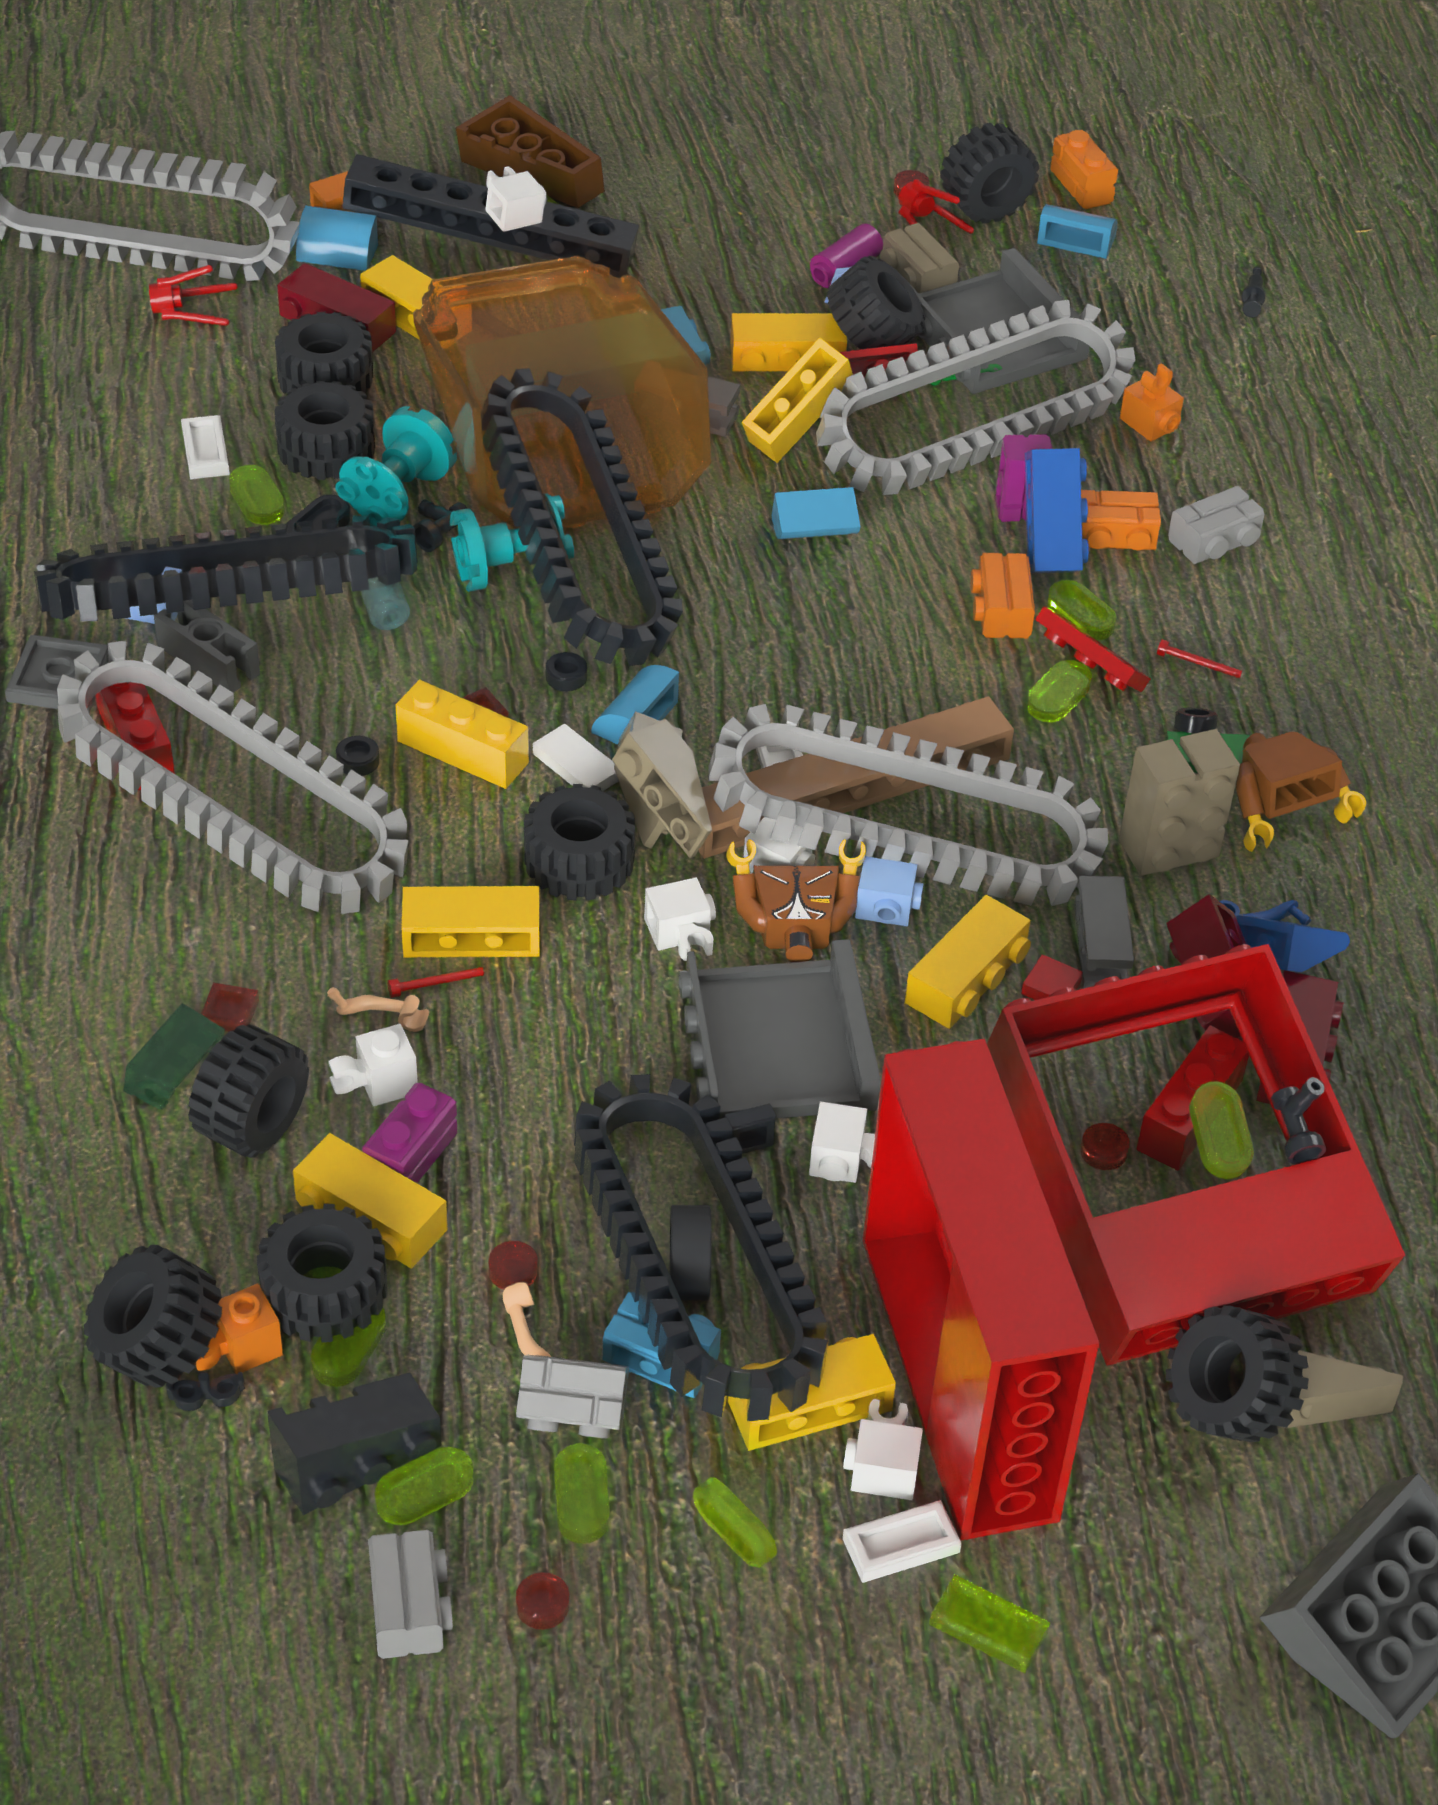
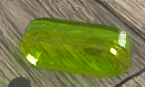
[229,465,285,525]
[1047,580,1117,640]
[1027,660,1092,722]
[1189,1081,1254,1179]
[311,1308,386,1387]
[554,1444,610,1544]
[375,1447,474,1525]
[693,1477,777,1568]

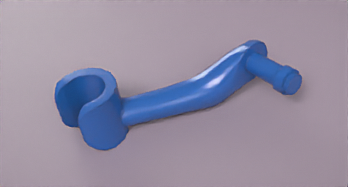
[1219,900,1311,925]

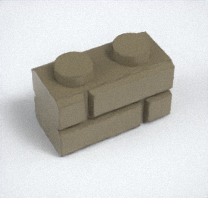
[880,223,959,293]

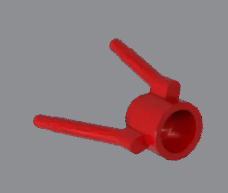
[898,179,974,234]
[149,265,238,326]

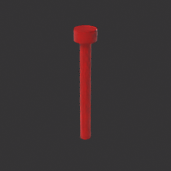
[1156,639,1243,679]
[387,967,484,998]

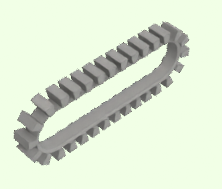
[0,131,300,281]
[816,300,1135,495]
[57,641,409,914]
[708,704,1108,906]

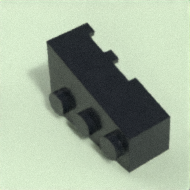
[267,1372,442,1515]

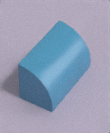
[1037,204,1117,259]
[296,206,378,271]
[771,487,861,539]
[591,665,679,745]

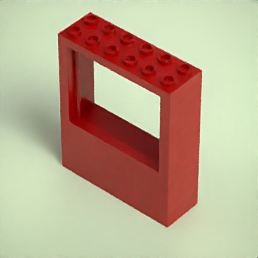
[987,944,1405,1366]
[863,1039,1099,1541]

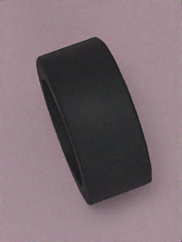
[669,1205,712,1300]

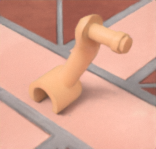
[327,987,430,1032]
[503,1282,551,1357]

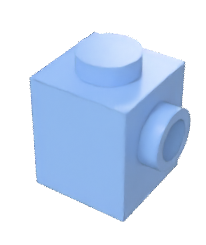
[855,856,924,926]

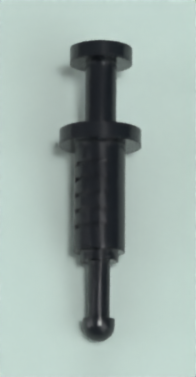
[1241,266,1266,317]

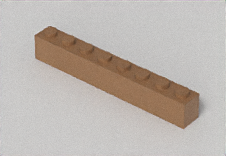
[699,696,1014,859]

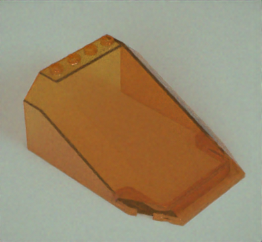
[413,256,711,529]

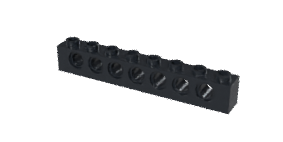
[342,154,639,279]

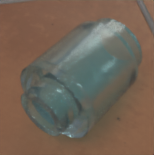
[361,577,410,630]

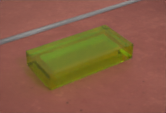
[929,1574,1051,1673]

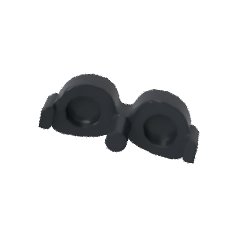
[166,1372,245,1411]

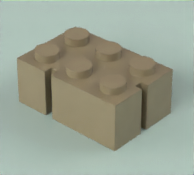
[1119,729,1240,876]

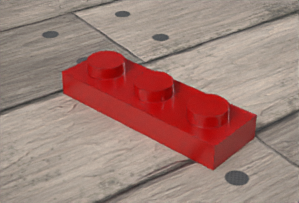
[1035,606,1151,692]

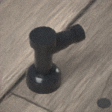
[413,500,467,552]
[1271,1078,1326,1164]

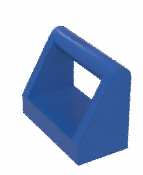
[1237,915,1350,973]

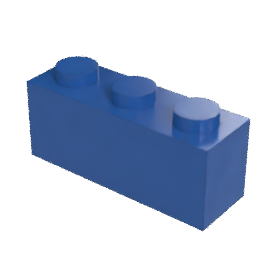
[1025,448,1089,573]

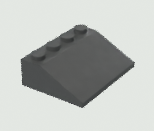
[1259,1473,1438,1739]

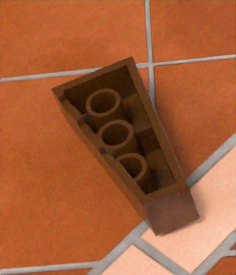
[456,95,605,208]

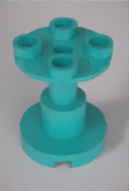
[335,406,457,526]
[450,493,574,592]

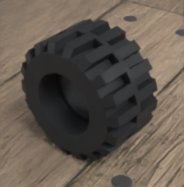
[940,123,1039,223]
[827,256,926,350]
[275,312,373,394]
[274,381,375,480]
[524,784,635,901]
[188,1024,309,1158]
[257,1204,388,1342]
[84,1244,222,1388]
[1166,1305,1309,1442]

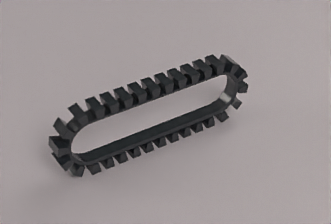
[478,368,683,666]
[34,516,418,622]
[574,1074,829,1421]

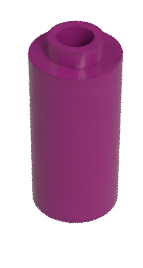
[810,223,883,289]

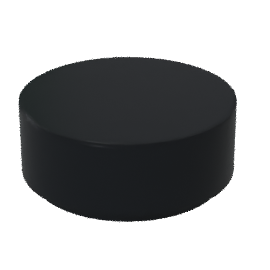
[546,652,587,691]
[1174,708,1218,734]
[336,735,380,776]

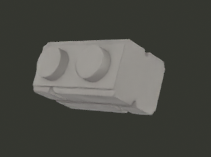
[1168,486,1264,564]
[516,1354,629,1438]
[368,1530,453,1659]

